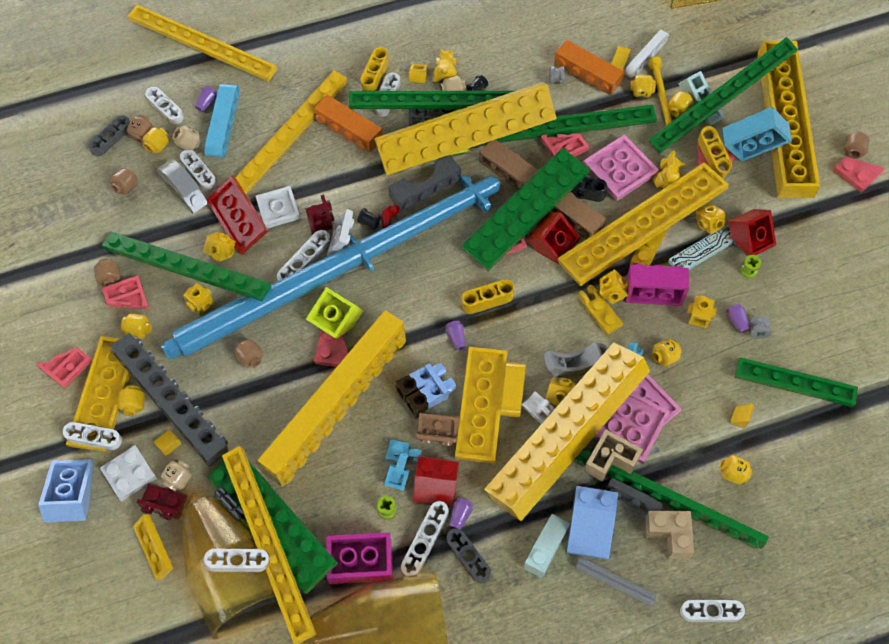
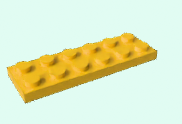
[66,336,137,452]
[455,347,508,464]

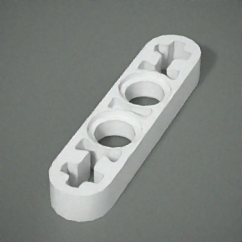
[624,29,669,79]
[277,230,330,281]
[401,501,449,578]

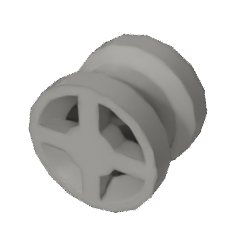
[549,66,564,84]
[750,316,771,339]

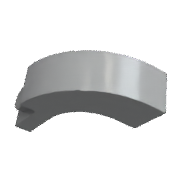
[156,159,208,213]
[543,342,608,378]

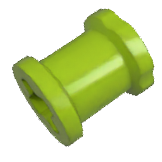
[740,255,762,278]
[377,496,396,520]

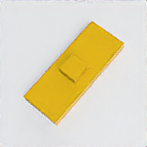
[611,46,631,71]

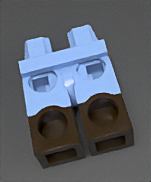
[396,363,456,419]

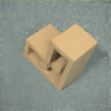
[584,430,643,481]
[645,511,694,559]

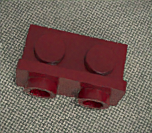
[305,194,335,235]
[136,483,188,520]

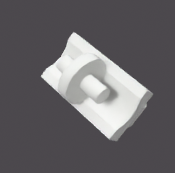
[521,392,555,424]

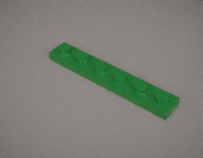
[734,357,858,407]

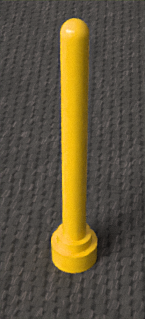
[648,57,672,126]

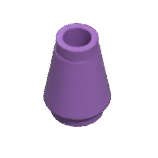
[194,86,217,112]
[726,304,751,334]
[445,321,466,351]
[449,498,473,530]

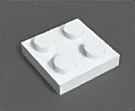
[256,186,301,228]
[327,209,354,256]
[100,445,157,502]

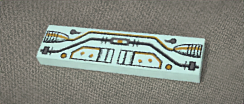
[668,224,735,270]

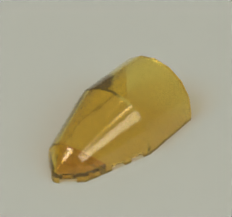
[181,493,276,640]
[300,571,448,644]

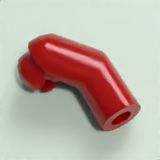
[381,204,400,229]

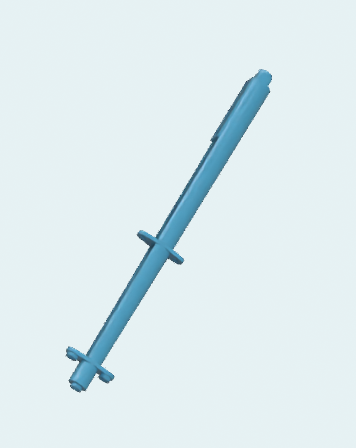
[161,175,500,360]

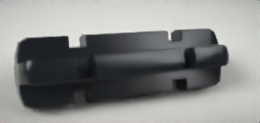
[214,487,245,521]

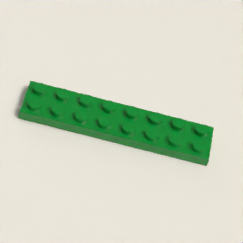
[461,148,590,272]
[207,460,338,594]

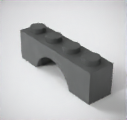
[388,155,461,211]

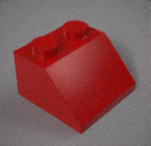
[728,209,777,256]
[527,212,580,265]
[413,456,459,508]

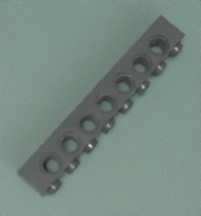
[110,333,229,467]

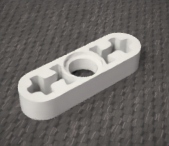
[374,72,401,117]
[145,87,184,124]
[180,150,217,191]
[63,422,122,450]
[204,549,269,572]
[680,600,745,622]

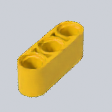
[360,47,389,91]
[698,126,732,179]
[461,279,515,314]
[500,362,526,418]

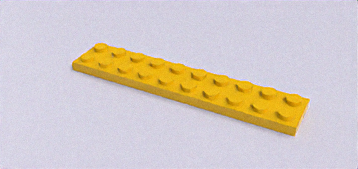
[557,162,729,286]

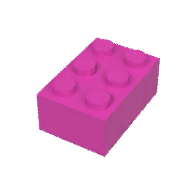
[625,264,689,306]
[326,532,393,584]

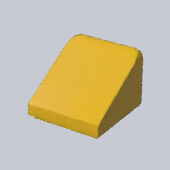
[409,64,428,83]
[730,403,754,429]
[153,430,182,457]

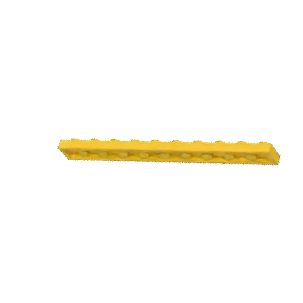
[128,5,277,82]
[235,70,348,194]
[222,446,316,644]

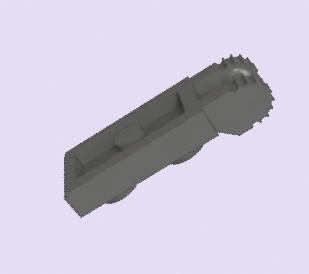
[606,478,663,515]

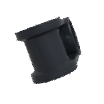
[571,176,607,202]

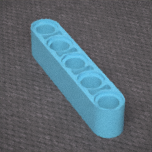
[205,84,239,158]

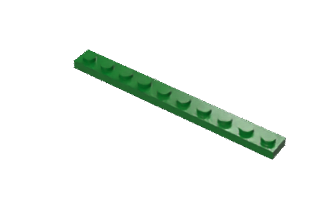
[648,37,798,155]
[349,91,514,109]
[483,105,657,145]
[102,232,271,301]
[574,449,769,549]

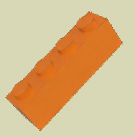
[554,40,624,96]
[314,95,383,152]

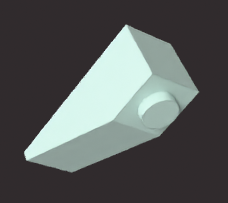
[678,71,725,126]
[524,514,570,579]

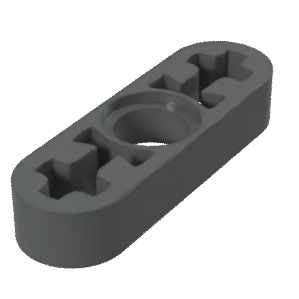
[88,116,130,156]
[447,529,491,583]

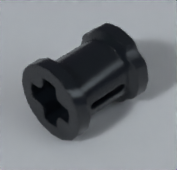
[466,74,489,91]
[357,208,381,230]

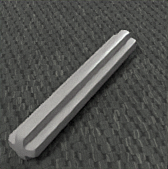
[576,557,656,606]

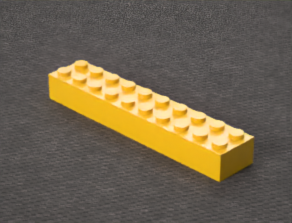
[757,41,820,198]
[374,82,557,175]
[257,310,406,487]
[484,343,650,521]

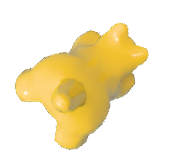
[433,49,457,83]
[653,151,685,189]

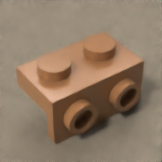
[416,412,460,446]

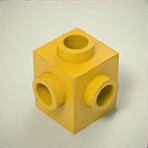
[695,203,726,234]
[203,232,236,261]
[600,270,628,305]
[183,283,214,317]
[687,296,717,329]
[545,377,576,407]

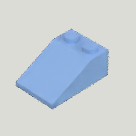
[38,459,93,522]
[567,486,618,560]

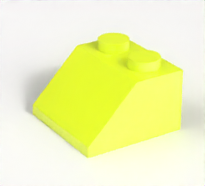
[306,287,363,339]

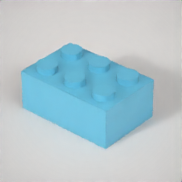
[722,107,792,161]

